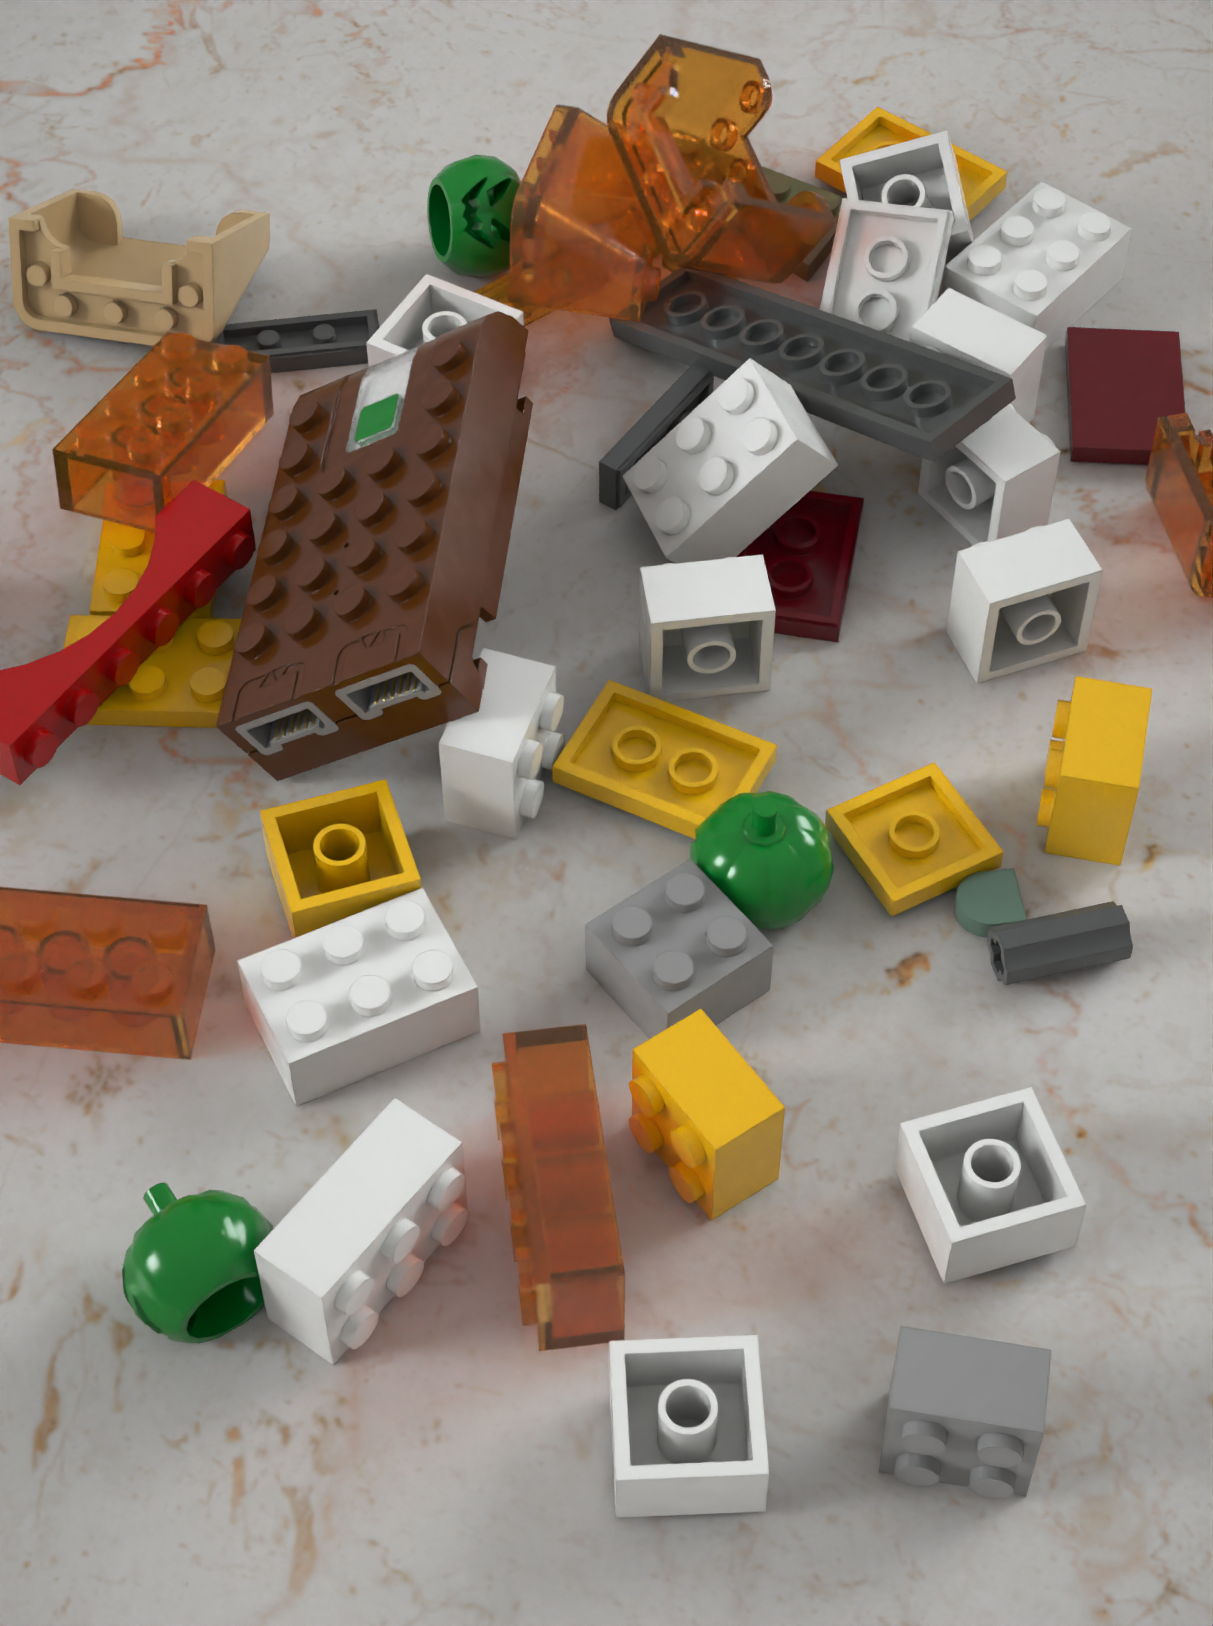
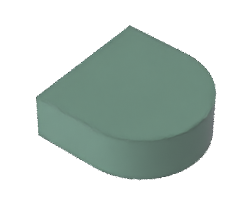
[954,868,1027,937]

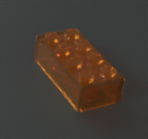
[52,332,274,533]
[0,887,216,1060]
[491,1024,625,1351]

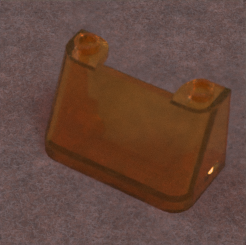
[509,104,692,322]

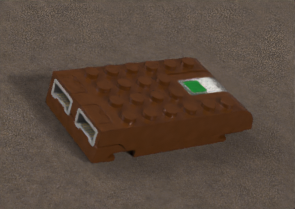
[216,311,533,781]

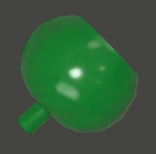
[427,154,553,278]
[690,791,834,930]
[122,1182,274,1343]

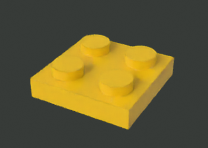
[825,762,1004,917]

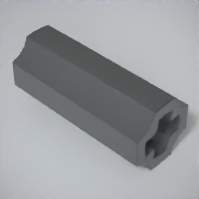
[987,901,1133,985]

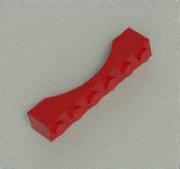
[0,479,256,785]

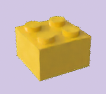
[1036,676,1153,866]
[260,779,422,939]
[629,1009,785,1220]

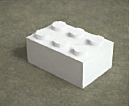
[941,181,1132,350]
[623,358,838,563]
[237,887,481,1107]
[254,1098,469,1365]

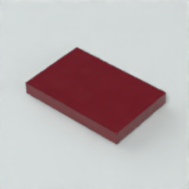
[1065,327,1189,466]
[736,491,864,642]

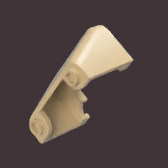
[8,189,270,351]

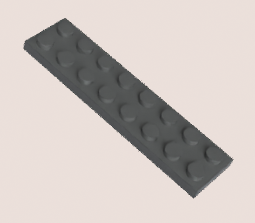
[609,262,1016,462]

